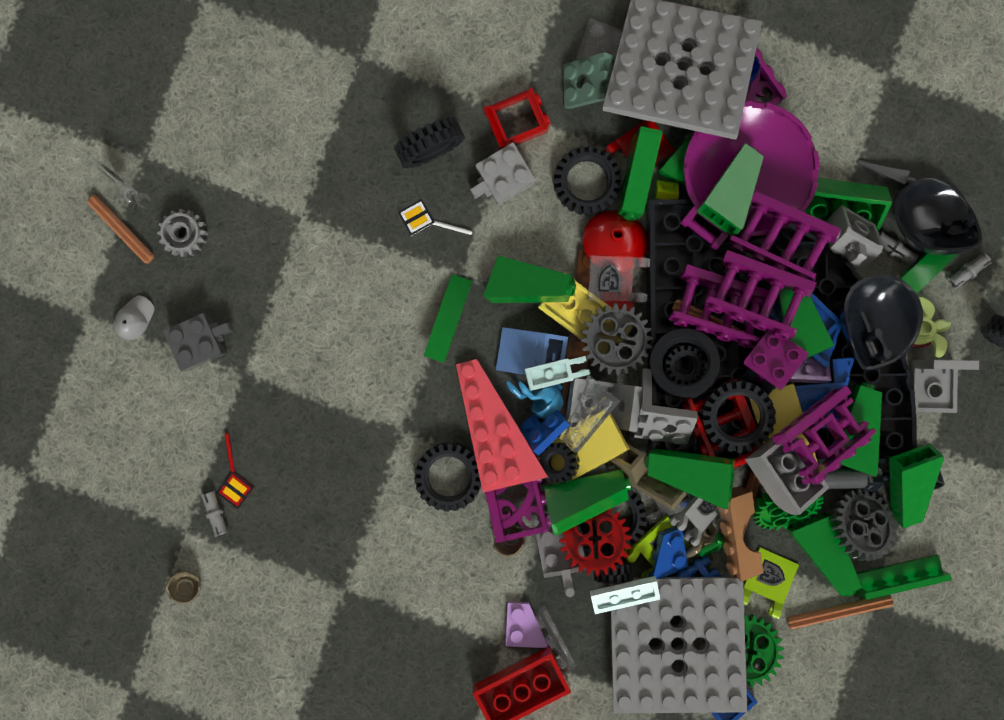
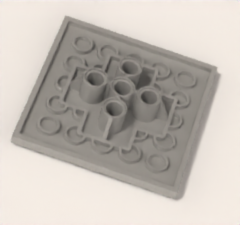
[603,0,762,140]
[610,577,747,713]

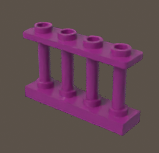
[729,191,841,282]
[706,250,816,339]
[668,264,769,348]

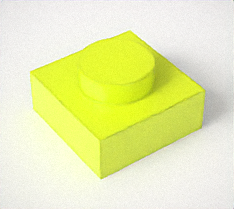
[655,180,679,199]

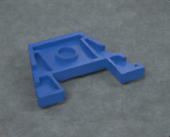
[775,358,854,428]

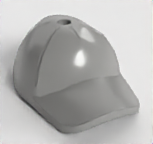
[113,295,154,340]

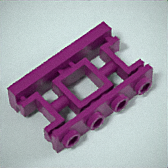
[772,385,876,485]

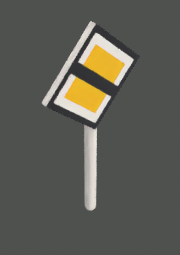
[398,199,472,236]

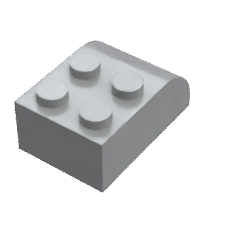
[745,434,829,515]

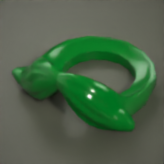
[698,533,724,557]

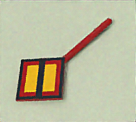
[216,432,254,509]

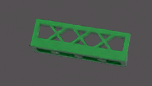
[856,554,952,600]

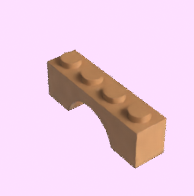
[717,486,764,582]

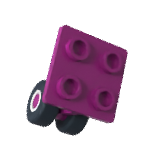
[741,330,809,395]

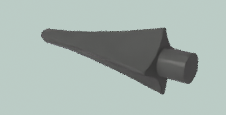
[857,160,916,187]

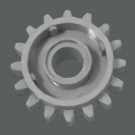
[157,209,208,258]

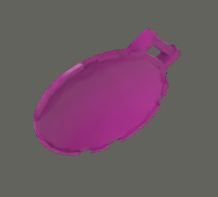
[680,101,820,251]

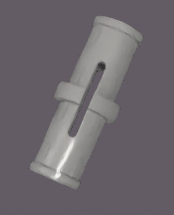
[879,231,918,266]
[947,253,992,289]
[201,491,228,537]

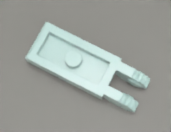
[525,356,590,391]

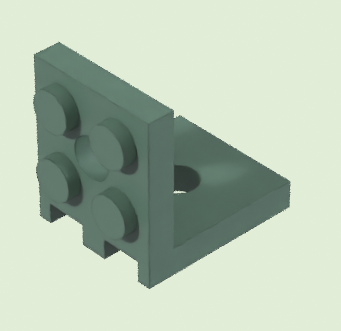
[563,52,616,109]

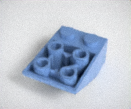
[496,327,568,375]

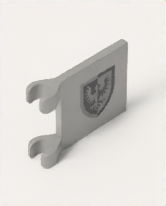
[670,496,719,546]

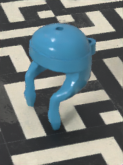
[507,380,564,420]

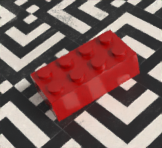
[472,646,571,720]

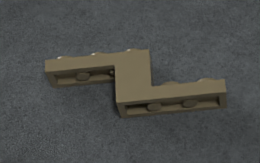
[609,444,687,510]

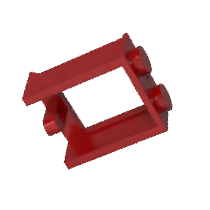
[483,87,551,150]

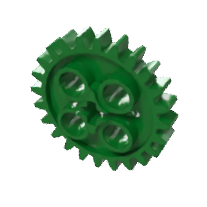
[752,493,824,530]
[744,614,784,687]

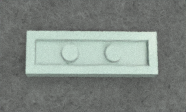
[590,576,660,614]

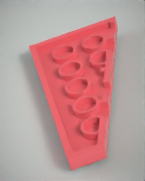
[456,359,548,492]

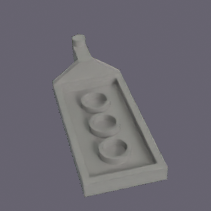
[527,482,587,597]

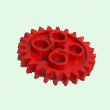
[559,508,632,577]

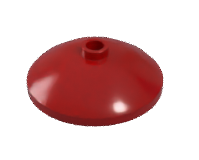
[582,210,647,273]

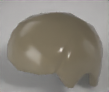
[493,524,526,557]
[166,570,201,604]

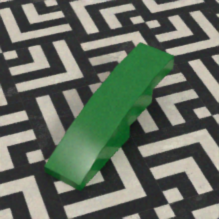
[899,252,956,294]
[424,274,472,363]

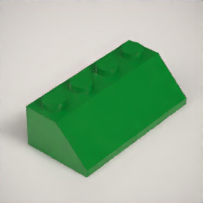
[804,178,892,232]

